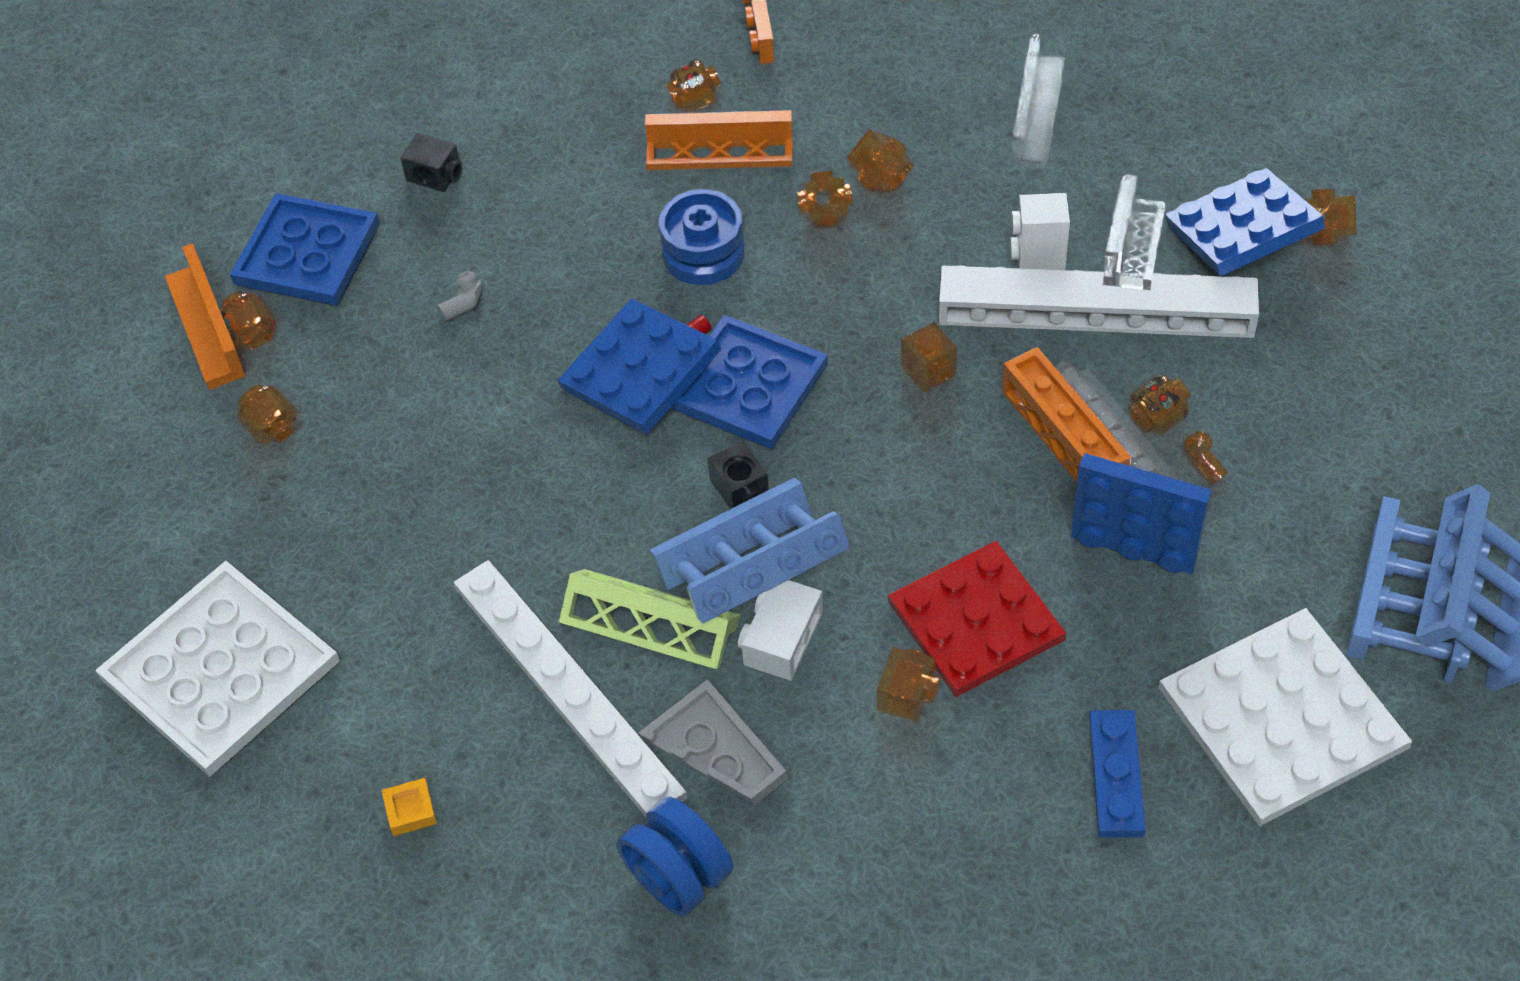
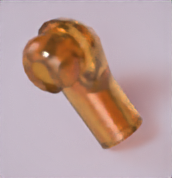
[1183,431,1229,485]

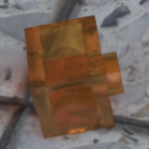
[901,322,957,393]
[877,647,941,723]

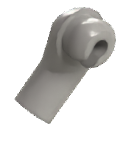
[437,271,482,322]

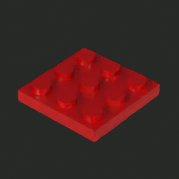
[888,541,1066,698]

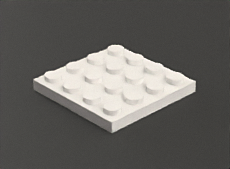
[95,561,340,777]
[1158,608,1412,827]

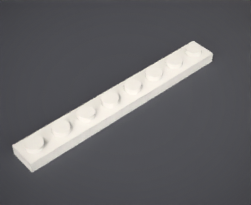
[454,560,687,817]

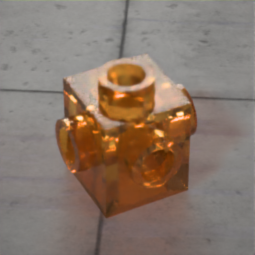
[847,129,914,193]
[797,170,853,226]
[1303,188,1357,244]

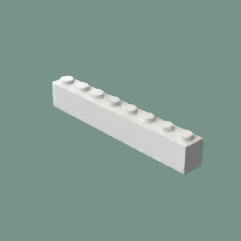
[939,266,1259,338]

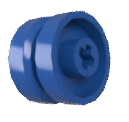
[659,189,745,285]
[616,796,734,917]

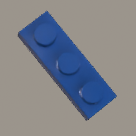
[1089,710,1146,837]

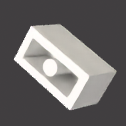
[1010,193,1070,270]
[738,580,823,681]

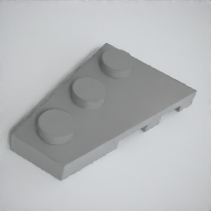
[638,679,789,805]

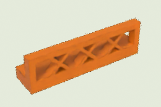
[645,110,793,170]
[165,243,246,390]
[1002,347,1131,482]

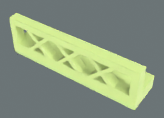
[559,569,740,670]

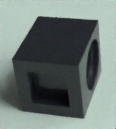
[400,133,462,193]
[707,440,769,509]

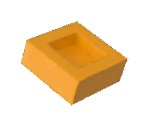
[382,778,437,837]

